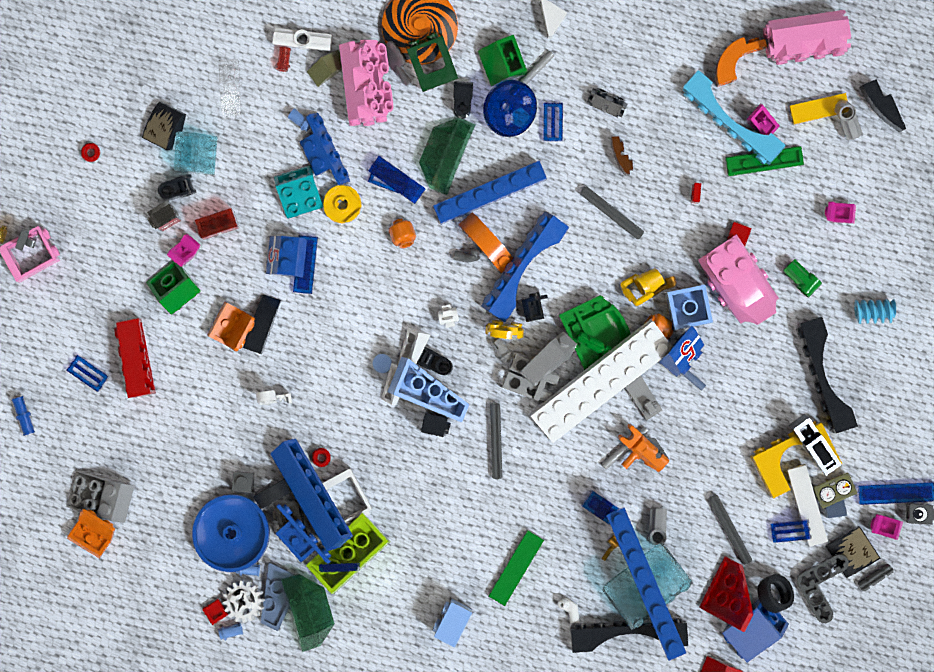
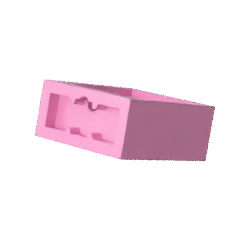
[0,226,60,283]

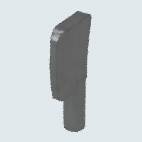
[385,41,412,86]

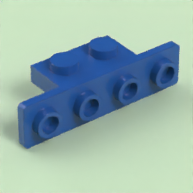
[300,113,350,185]
[275,503,332,564]

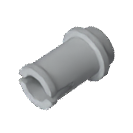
[491,338,514,363]

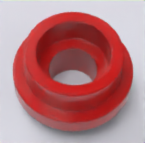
[81,143,100,162]
[312,448,331,467]

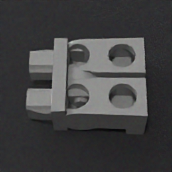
[501,353,560,401]

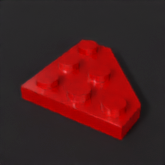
[699,556,753,632]

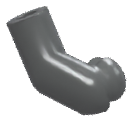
[454,248,481,263]

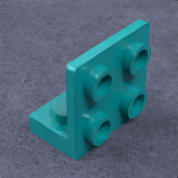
[274,165,323,219]

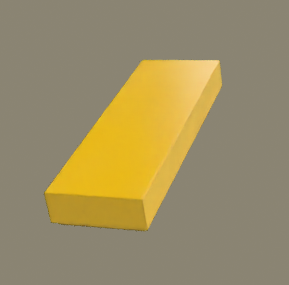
[789,93,849,125]

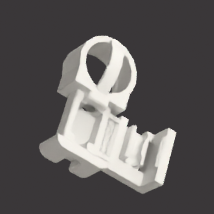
[256,391,292,405]

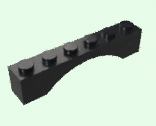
[796,317,858,434]
[570,618,688,653]

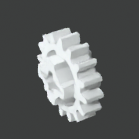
[223,580,265,623]

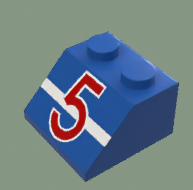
[266,236,307,278]
[659,326,704,377]

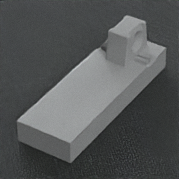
[625,375,663,421]

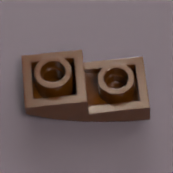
[611,136,633,176]

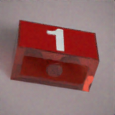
[195,208,240,240]

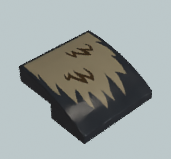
[142,102,186,150]
[825,526,881,578]

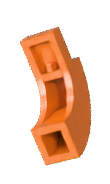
[715,37,767,87]
[458,212,513,273]

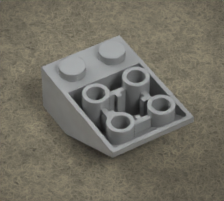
[67,470,135,523]

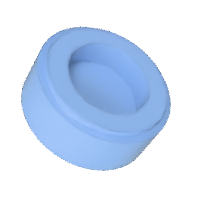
[373,354,392,373]

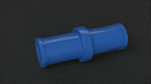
[11,396,35,436]

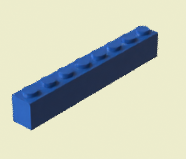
[606,507,686,661]

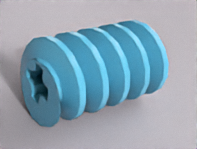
[854,299,896,324]

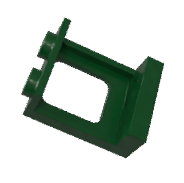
[405,32,459,92]

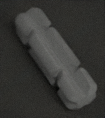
[858,564,894,591]

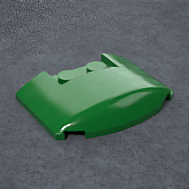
[559,295,631,370]

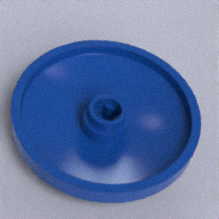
[192,495,270,572]

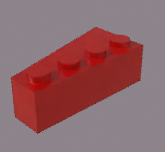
[114,318,156,398]

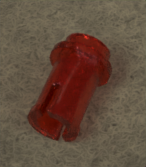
[275,47,291,72]

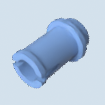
[288,108,310,131]
[236,564,260,577]
[218,622,244,641]

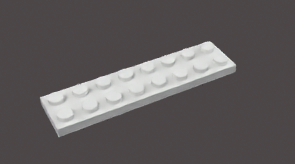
[529,319,673,443]

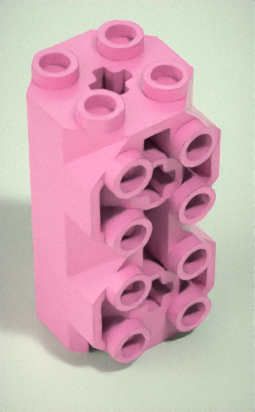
[763,10,851,65]
[339,40,394,126]

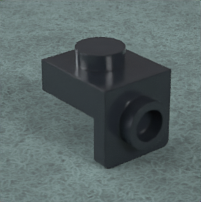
[522,292,548,322]

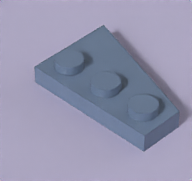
[260,562,304,631]

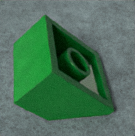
[146,261,201,315]

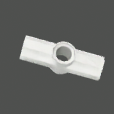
[273,28,332,52]

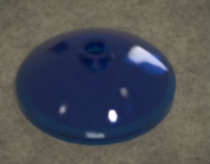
[483,79,537,137]

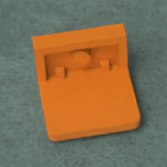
[207,302,255,352]
[67,509,115,559]

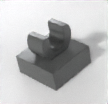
[15,228,37,251]

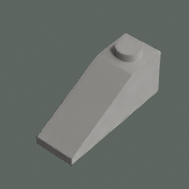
[520,332,577,385]

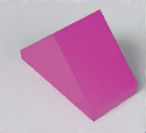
[745,103,780,135]

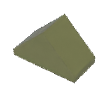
[307,50,342,87]

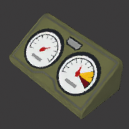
[813,473,857,509]

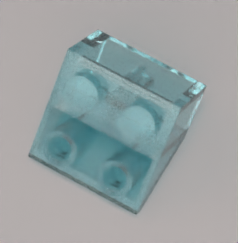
[174,132,218,175]

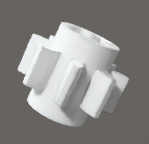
[437,304,459,328]

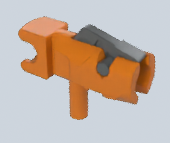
[618,424,670,472]

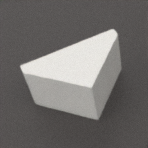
[540,0,567,39]

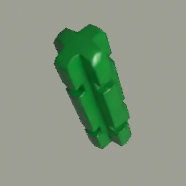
[577,332,613,356]

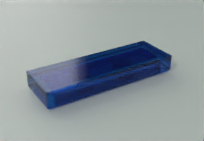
[368,156,426,204]
[293,235,318,294]

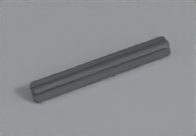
[580,186,644,239]
[490,403,503,479]
[708,495,752,565]

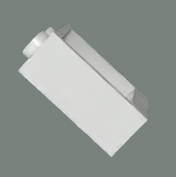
[322,468,372,526]

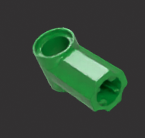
[783,259,822,298]

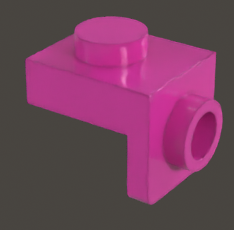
[825,201,856,224]
[167,234,200,267]
[870,514,903,540]

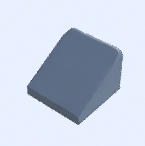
[825,500,847,518]

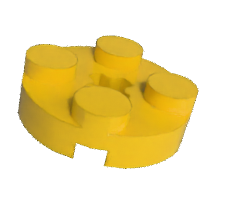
[323,185,362,224]
[485,320,524,339]

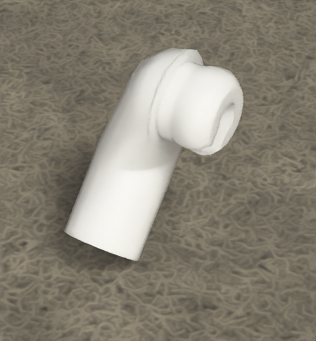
[558,598,580,623]

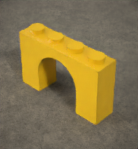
[750,421,842,498]

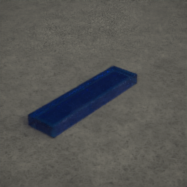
[858,482,934,505]

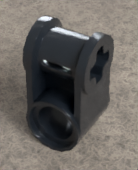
[453,81,473,119]
[158,174,197,201]
[416,347,453,376]

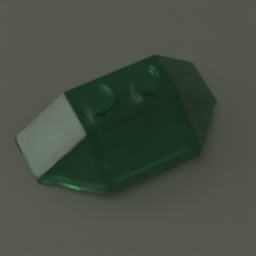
[419,118,476,195]
[281,574,335,652]

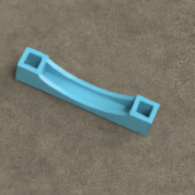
[682,70,785,165]

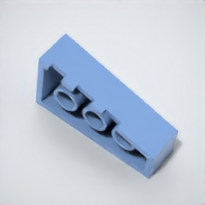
[388,357,469,422]

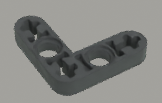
[797,553,849,624]

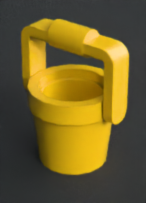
[620,268,665,306]

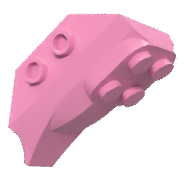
[698,234,779,325]

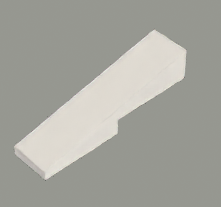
[381,328,430,405]
[787,464,828,547]

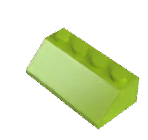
[306,513,391,594]

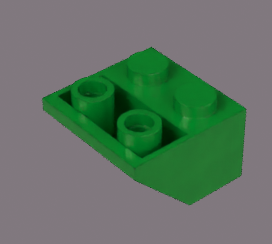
[478,34,527,87]

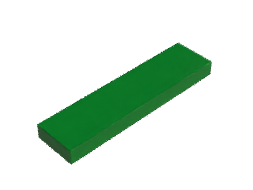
[725,146,804,177]
[488,530,544,606]

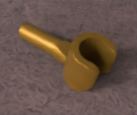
[653,276,677,296]
[601,535,619,561]

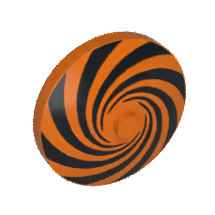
[382,0,458,65]

